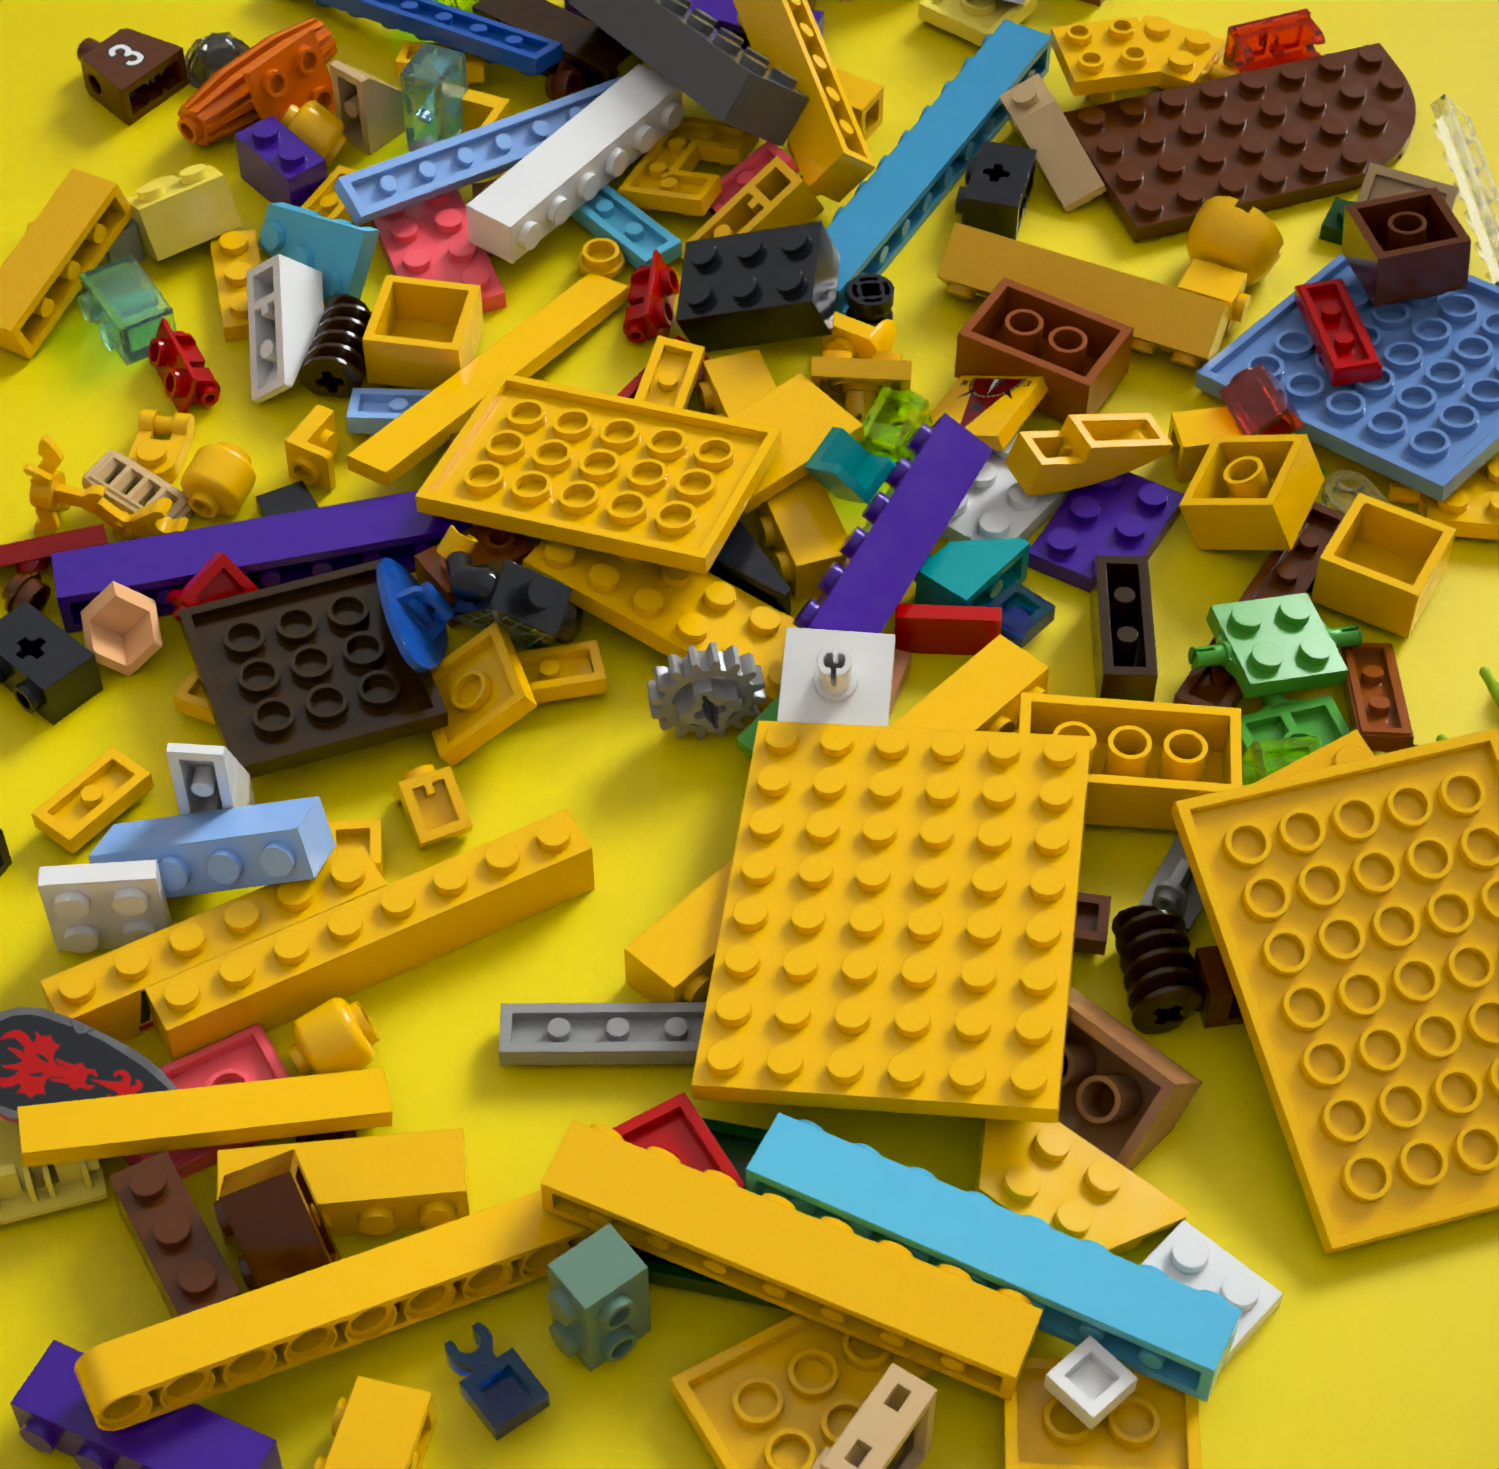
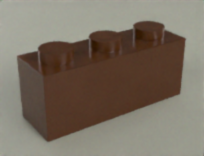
[108,1150,241,1318]

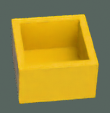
[362,275,484,390]
[1311,493,1457,639]

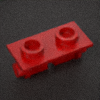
[623,250,680,343]
[148,319,221,413]

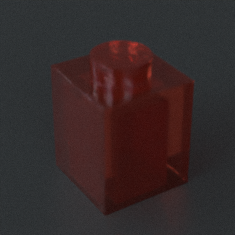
[1218,363,1305,435]

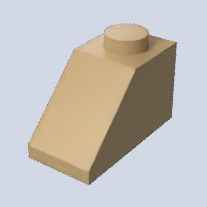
[329,60,408,155]

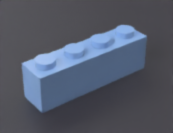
[88,796,336,898]

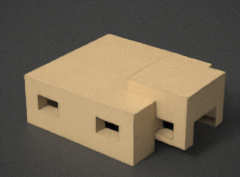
[811,1363,937,1469]

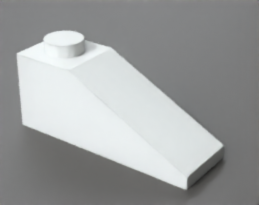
[246,254,324,404]
[166,743,256,815]

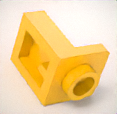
[284,404,339,492]
[394,764,473,849]

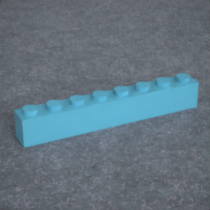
[746,1113,1242,1402]

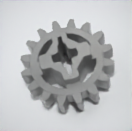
[647,642,766,740]

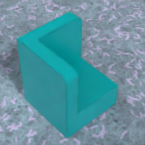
[804,427,896,504]

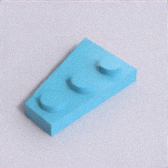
[258,202,380,303]

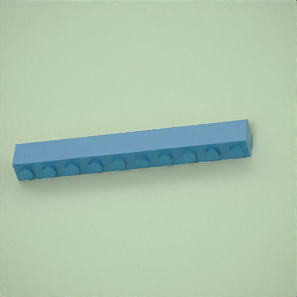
[826,20,1051,315]

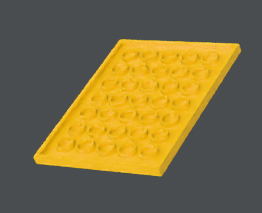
[691,721,1091,1123]
[1170,728,1499,1255]

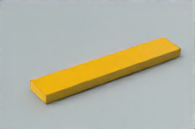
[17,1067,393,1167]

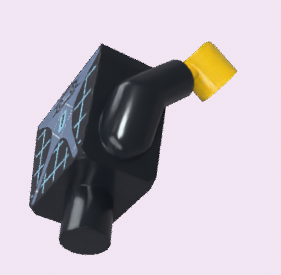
[436,525,583,650]

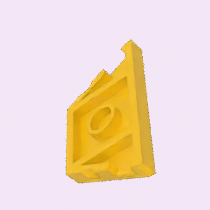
[974,1119,1190,1254]

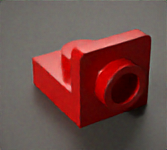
[166,552,259,624]

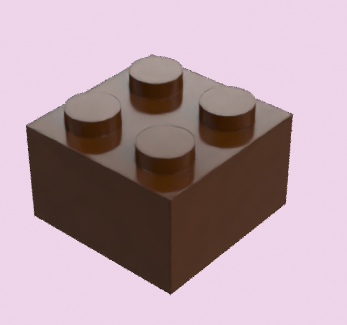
[1342,187,1471,307]

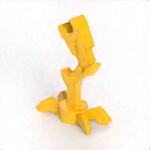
[23,435,189,541]

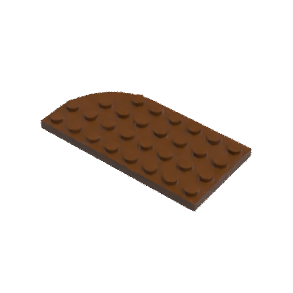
[1063,43,1416,242]

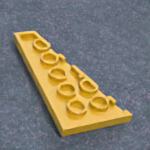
[670,1313,933,1469]

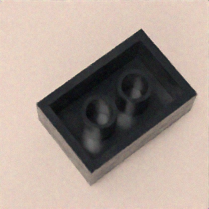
[676,221,840,352]

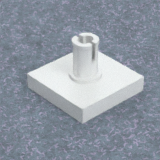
[777,627,896,727]

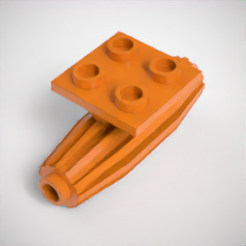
[177,18,337,147]

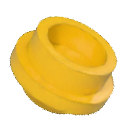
[578,238,625,279]

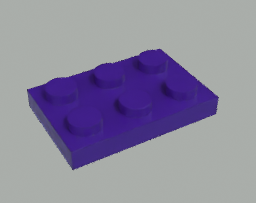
[1028,472,1184,593]

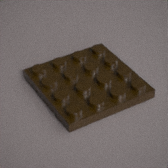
[178,559,448,778]

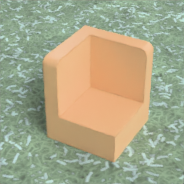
[80,581,162,677]

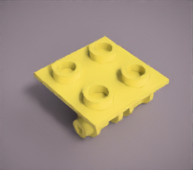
[0,1118,108,1225]

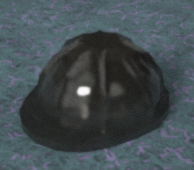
[185,32,250,89]

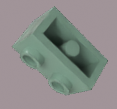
[546,1223,651,1372]

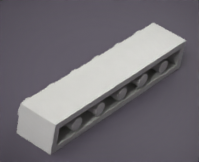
[466,64,684,264]

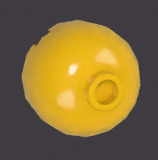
[1186,196,1284,288]

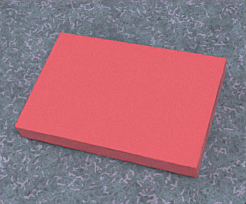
[123,1023,290,1179]

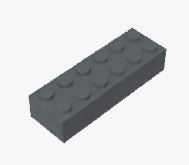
[569,0,810,147]

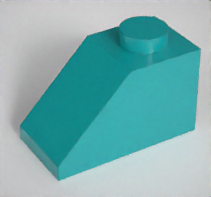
[914,538,1030,607]

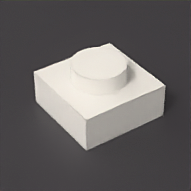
[1044,1335,1138,1430]

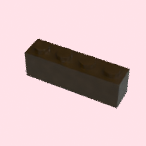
[472,0,642,90]

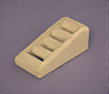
[82,449,195,520]

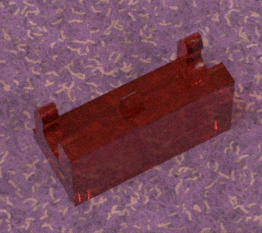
[1223,8,1325,73]

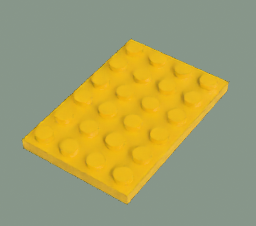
[415,373,782,574]

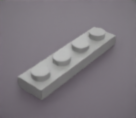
[499,1002,706,1065]

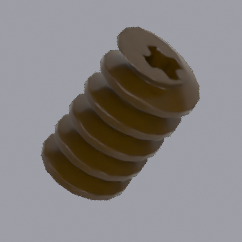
[300,294,372,399]
[1112,905,1204,1034]

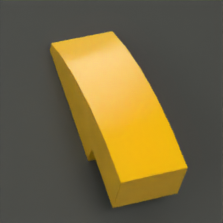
[1005,412,1173,496]

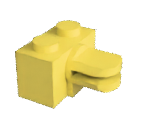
[127,164,243,261]

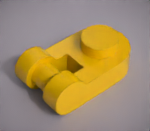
[128,409,195,484]

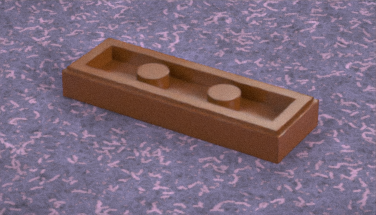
[1338,642,1414,752]

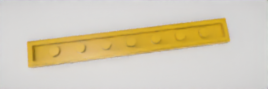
[347,272,629,487]

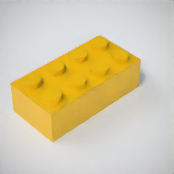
[1016,692,1242,831]

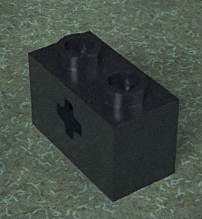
[955,140,1037,240]
[0,601,103,725]

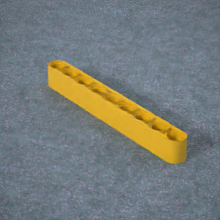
[74,1190,597,1431]

